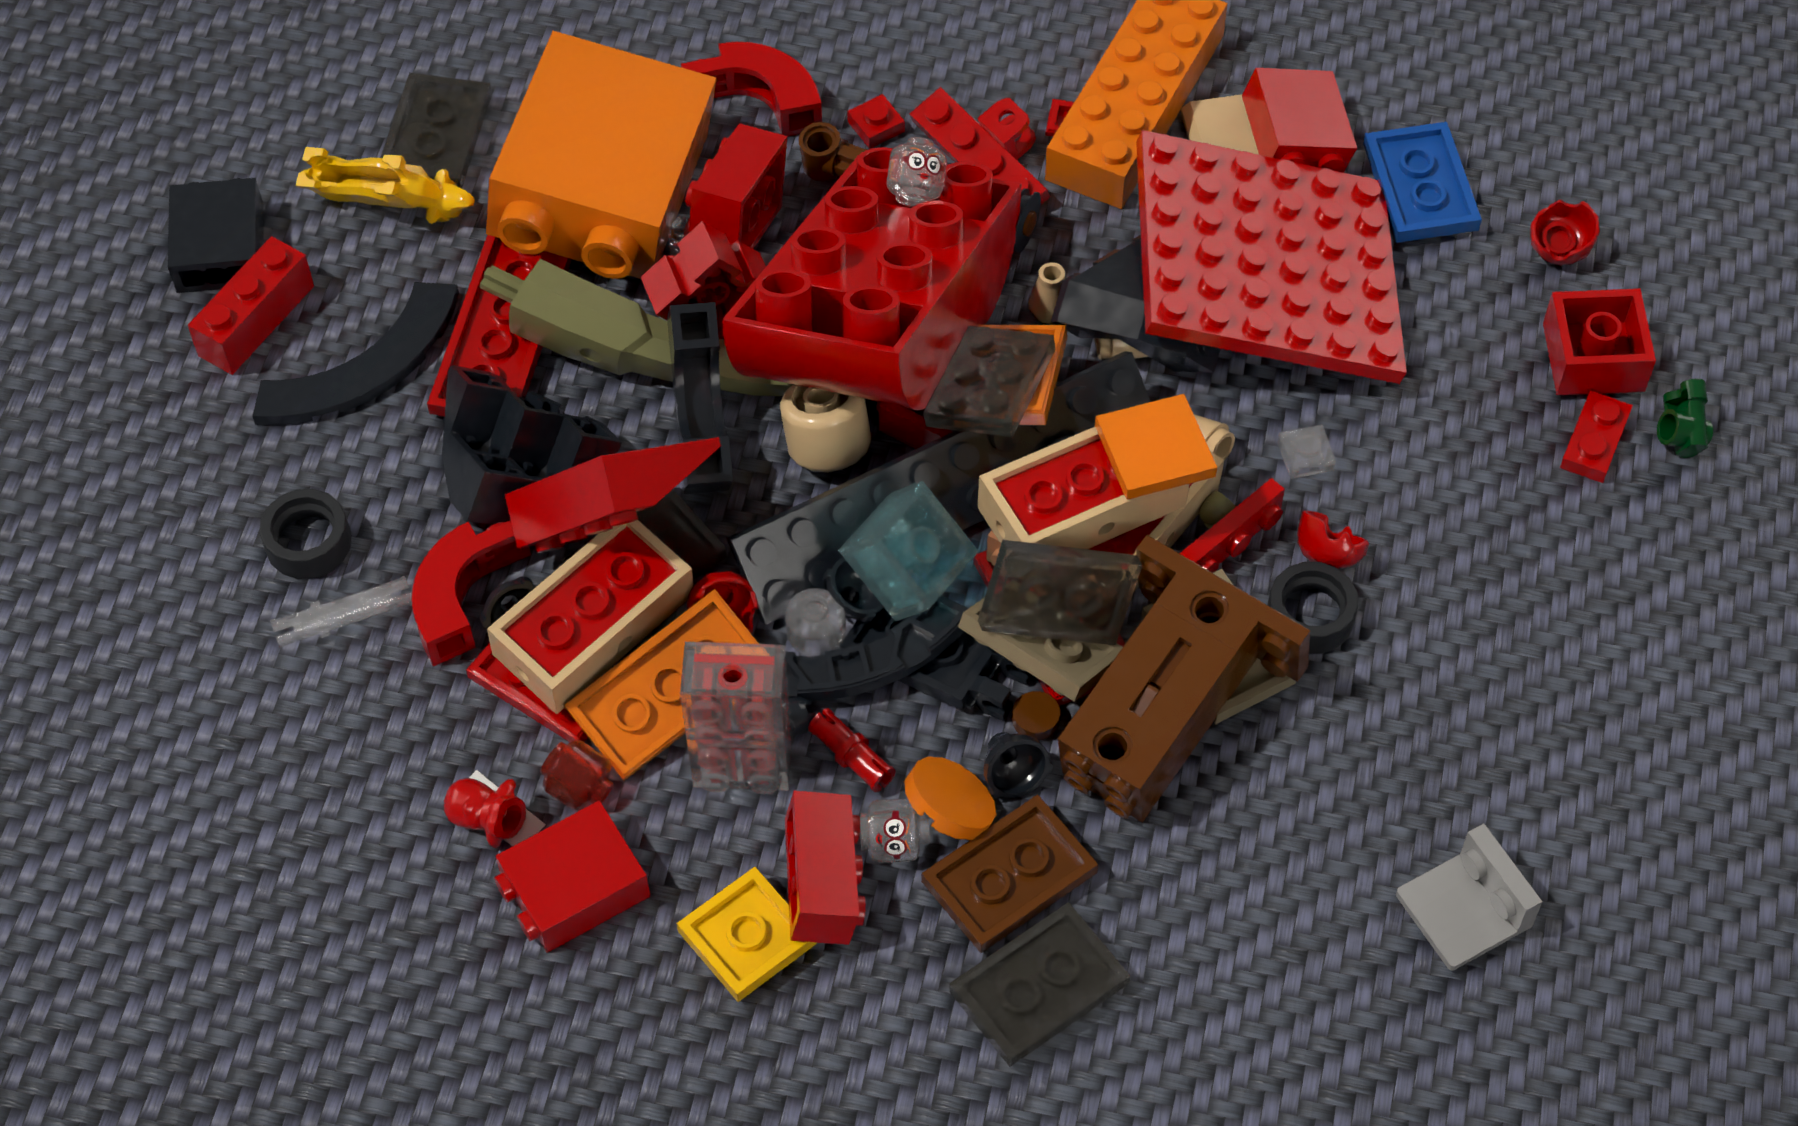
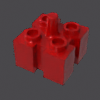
[641,221,766,339]

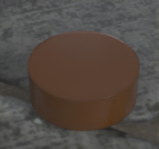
[1012,691,1060,741]

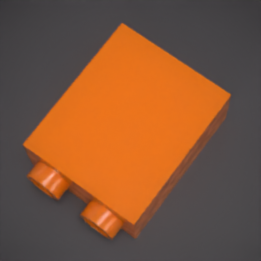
[486,31,716,279]

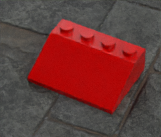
[505,437,721,553]

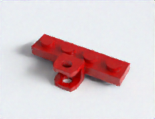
[909,87,1050,205]

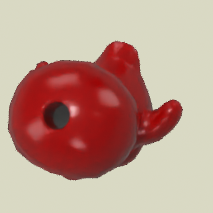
[444,778,526,848]

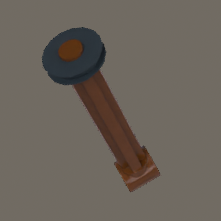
[798,122,1041,253]

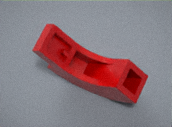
[681,42,822,136]
[412,520,531,666]

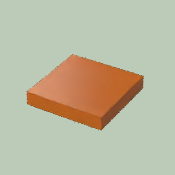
[1095,394,1218,500]

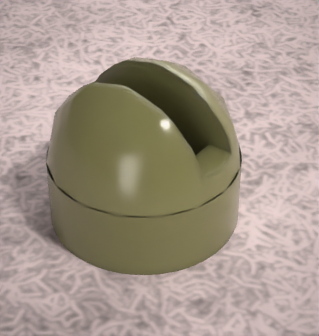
[1200,490,1236,529]

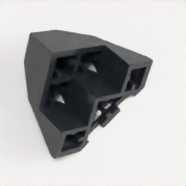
[1051,235,1221,373]
[442,365,622,529]

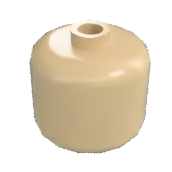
[780,384,871,473]

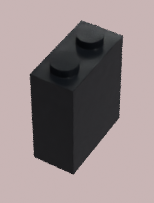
[167,178,264,293]

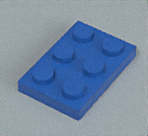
[1363,122,1482,243]

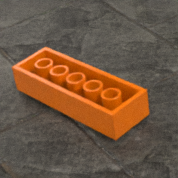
[1045,0,1228,210]

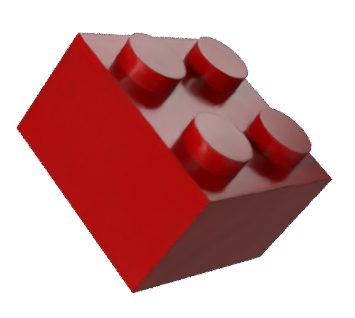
[1543,288,1656,395]

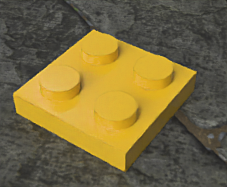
[676,867,817,1002]

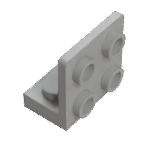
[1396,823,1543,971]

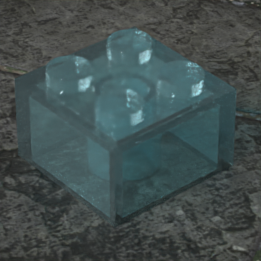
[838,480,979,621]

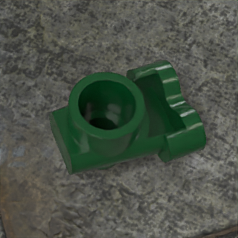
[1657,379,1713,458]

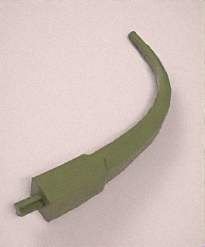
[480,259,793,396]

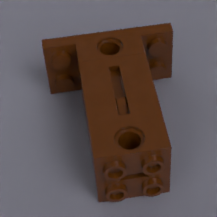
[1058,535,1310,823]

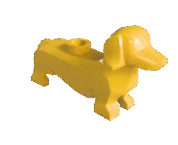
[295,147,475,224]

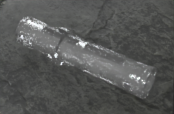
[270,576,412,649]

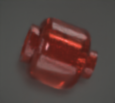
[540,740,614,812]

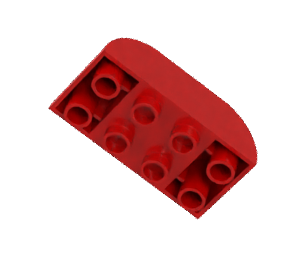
[722,147,1022,410]

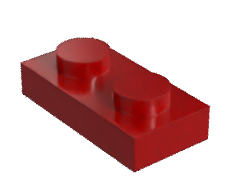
[1560,390,1633,483]

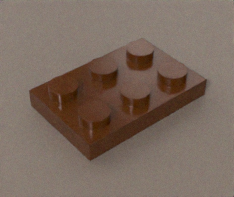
[921,794,1098,953]

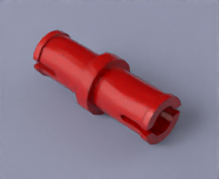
[808,708,896,793]

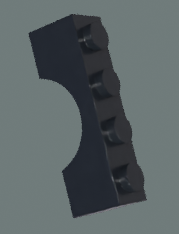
[667,302,733,494]

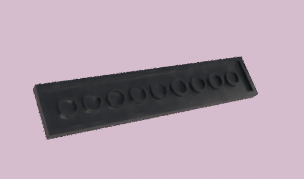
[726,351,1150,624]

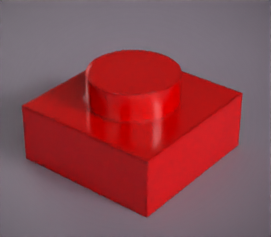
[847,94,905,149]

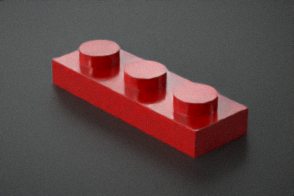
[1179,478,1285,573]

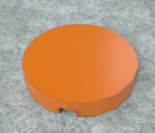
[904,756,996,840]

